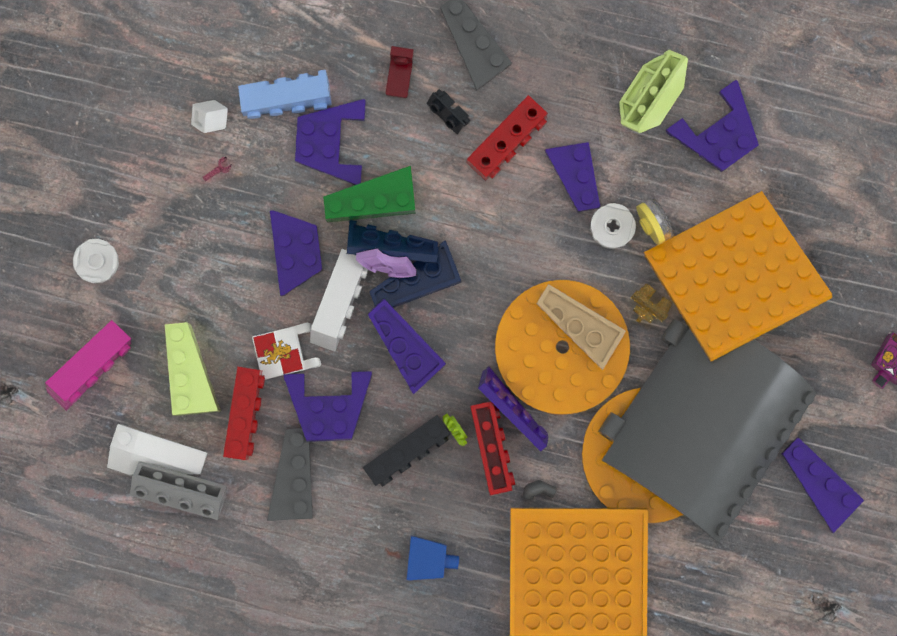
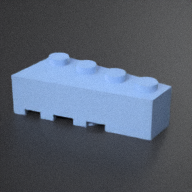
[238,70,332,119]

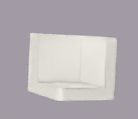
[191,100,228,133]

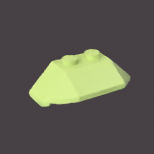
[619,50,688,133]

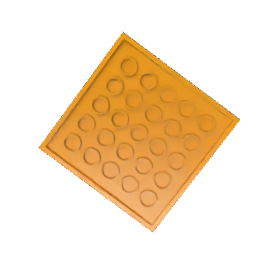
[644,191,832,361]
[510,508,648,636]

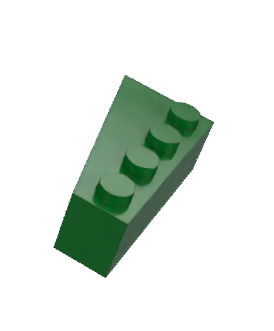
[323,166,416,223]

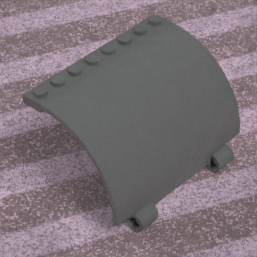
[598,319,817,542]

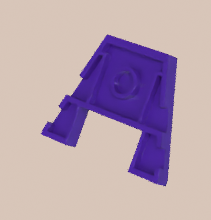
[666,80,759,172]
[295,99,366,185]
[284,371,372,442]

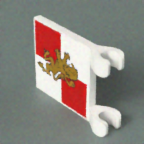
[252,322,321,380]

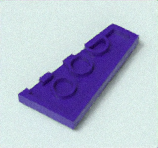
[368,298,446,394]

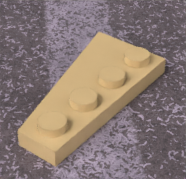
[537,284,626,370]

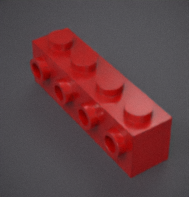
[466,95,548,181]
[223,366,265,460]
[470,401,515,495]

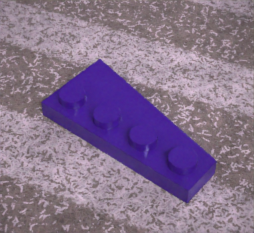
[478,366,548,452]
[781,437,864,533]

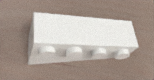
[310,249,369,351]

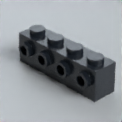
[362,415,450,487]

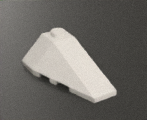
[107,424,208,475]

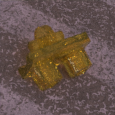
[630,284,673,323]

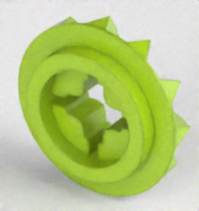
[443,413,468,446]

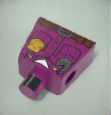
[871,332,897,389]

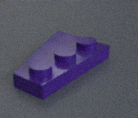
[544,142,600,212]

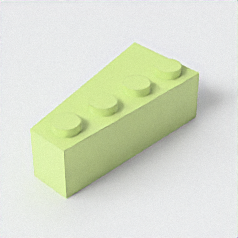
[165,322,221,416]

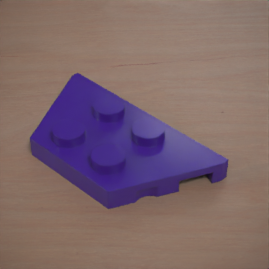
[270,210,323,296]

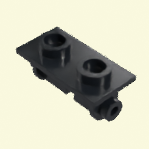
[426,89,471,134]

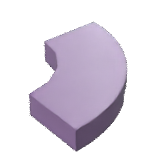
[356,249,416,278]

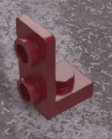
[386,46,414,98]

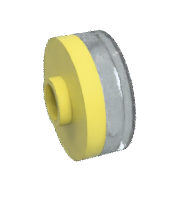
[636,197,674,245]

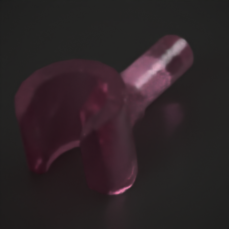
[203,157,232,181]

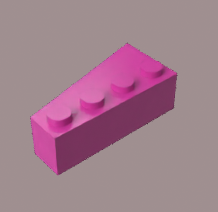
[45,320,131,411]

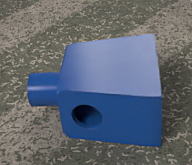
[407,536,459,580]

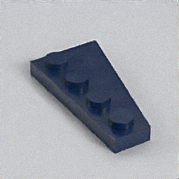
[369,240,462,308]

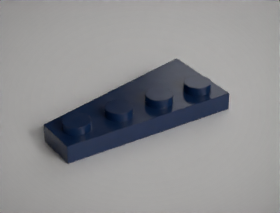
[346,220,438,262]

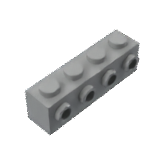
[130,461,227,520]

